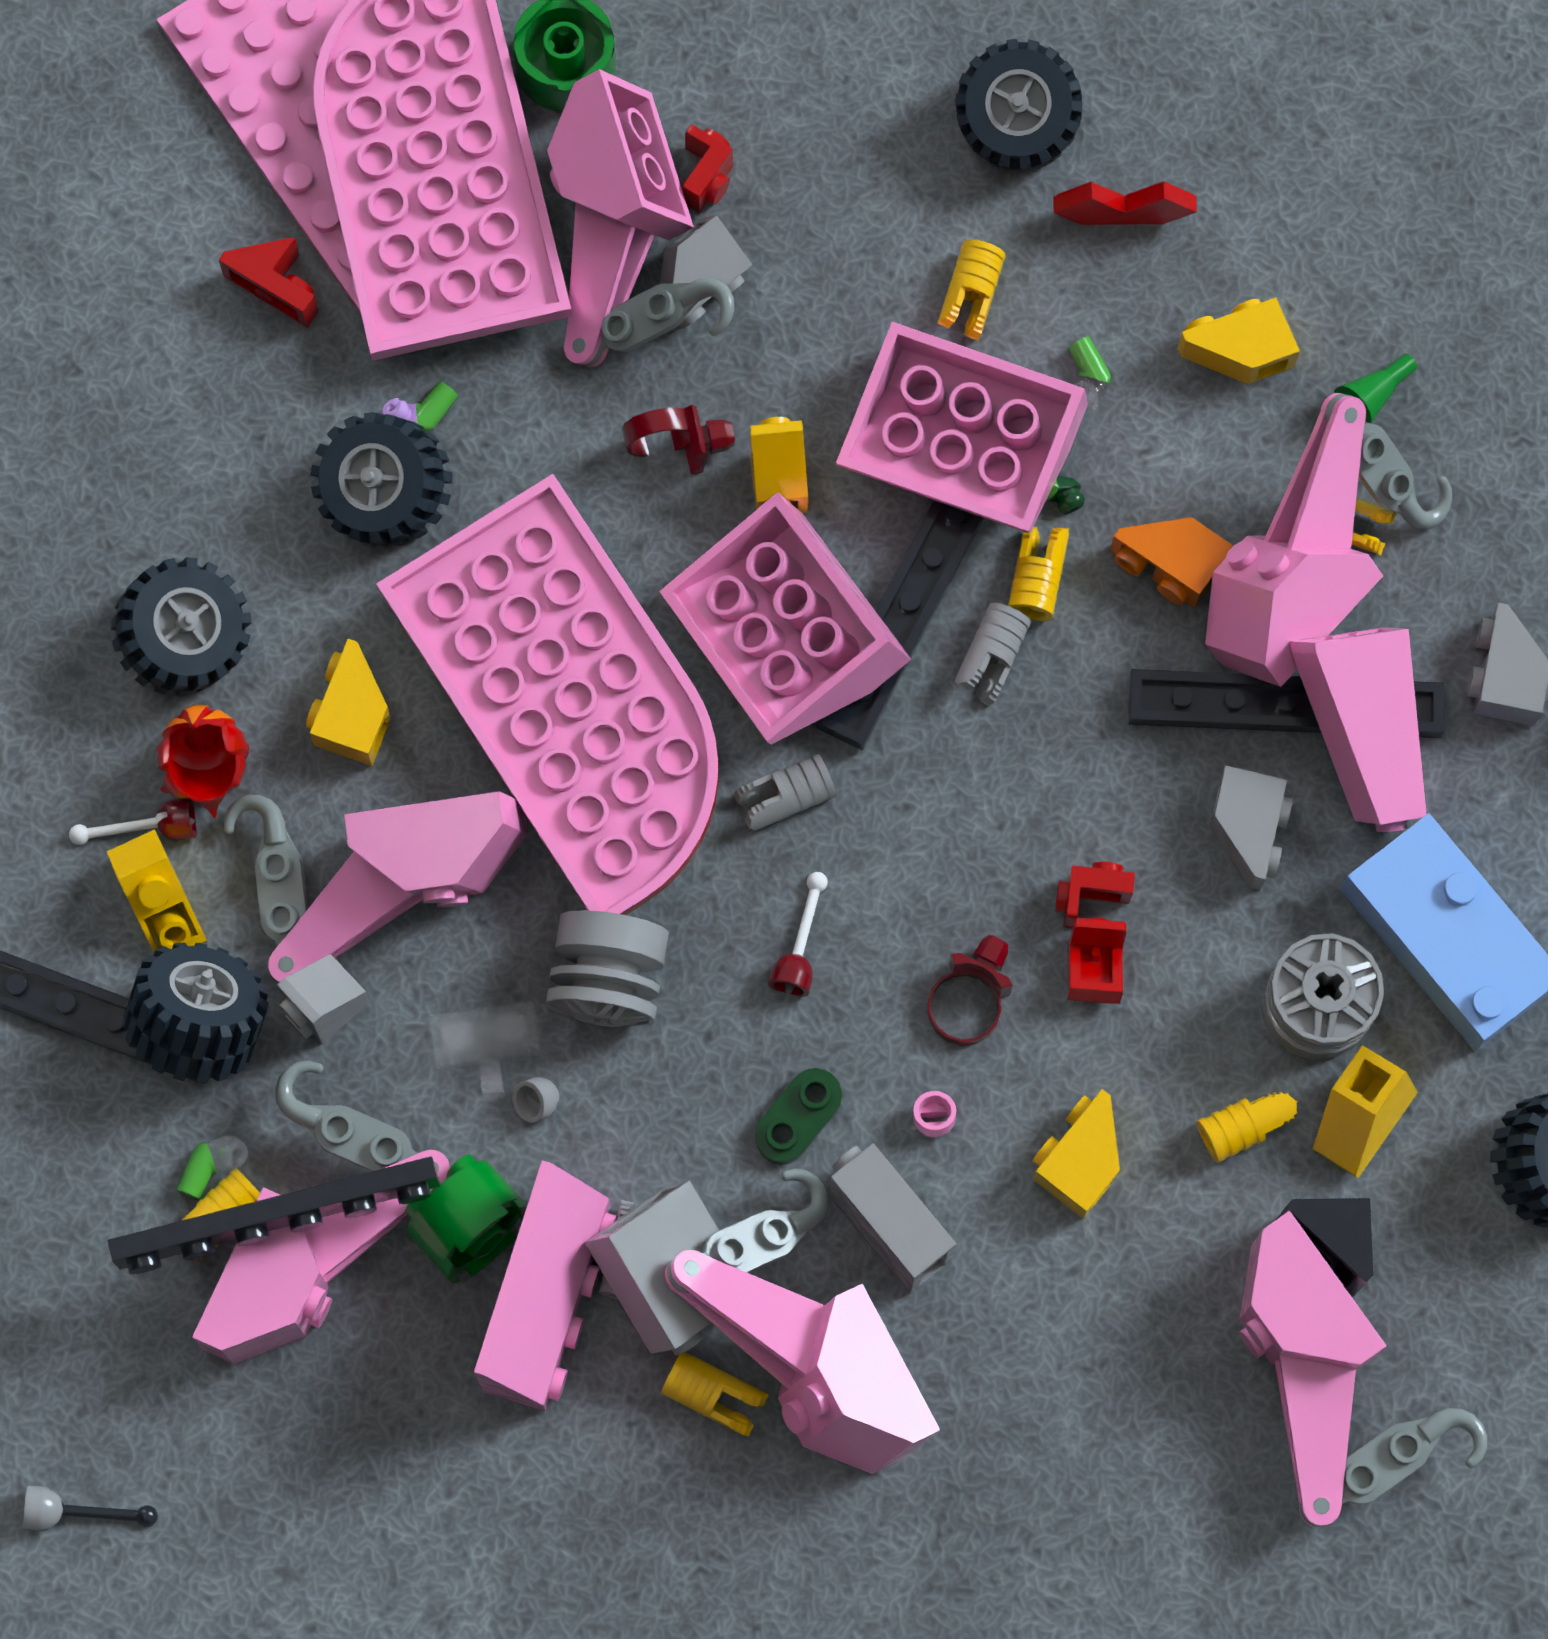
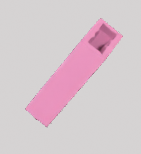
[1290,627,1427,832]

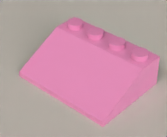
[836,322,1088,534]
[659,492,911,745]
[474,1161,617,1411]

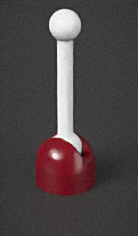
[69,798,197,845]
[768,872,828,997]

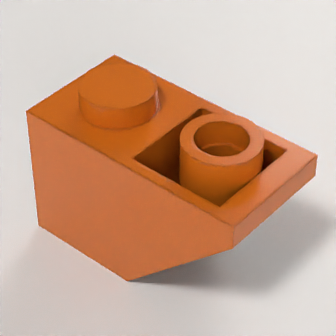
[1110,517,1234,608]

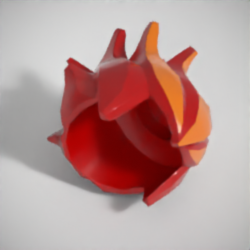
[156,704,249,818]

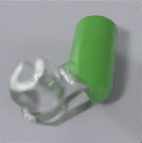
[1068,336,1111,412]
[176,1135,248,1200]

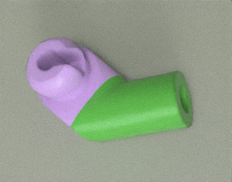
[382,381,458,432]

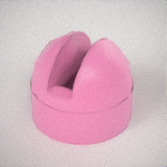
[913,1091,956,1138]

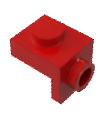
[682,124,733,214]
[1055,861,1135,928]
[1067,917,1127,1004]

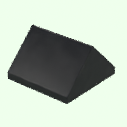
[1276,1198,1374,1298]

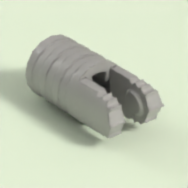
[954,602,1031,707]
[733,754,837,831]

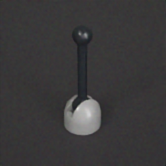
[23,1485,158,1531]

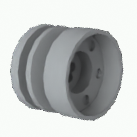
[545,910,669,1027]
[1262,933,1384,1060]

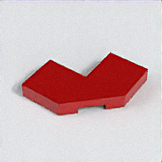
[1053,181,1197,225]

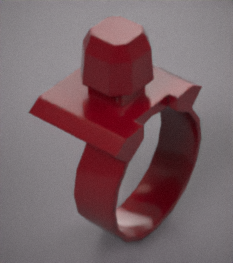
[622,404,735,474]
[927,935,1013,1046]

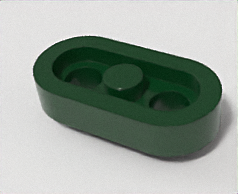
[755,1068,842,1165]

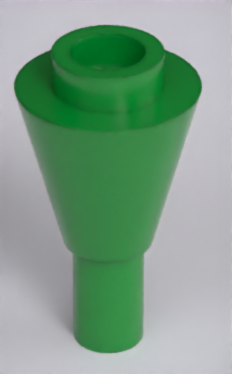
[1334,354,1417,423]

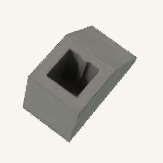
[660,215,752,329]
[1467,603,1548,726]
[1210,766,1293,890]
[277,954,370,1044]

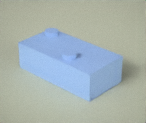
[1340,813,1548,1052]

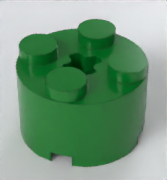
[514,0,616,113]
[405,1154,527,1283]

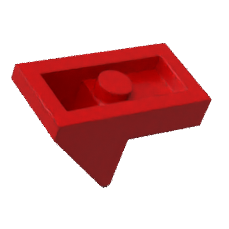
[219,238,319,328]

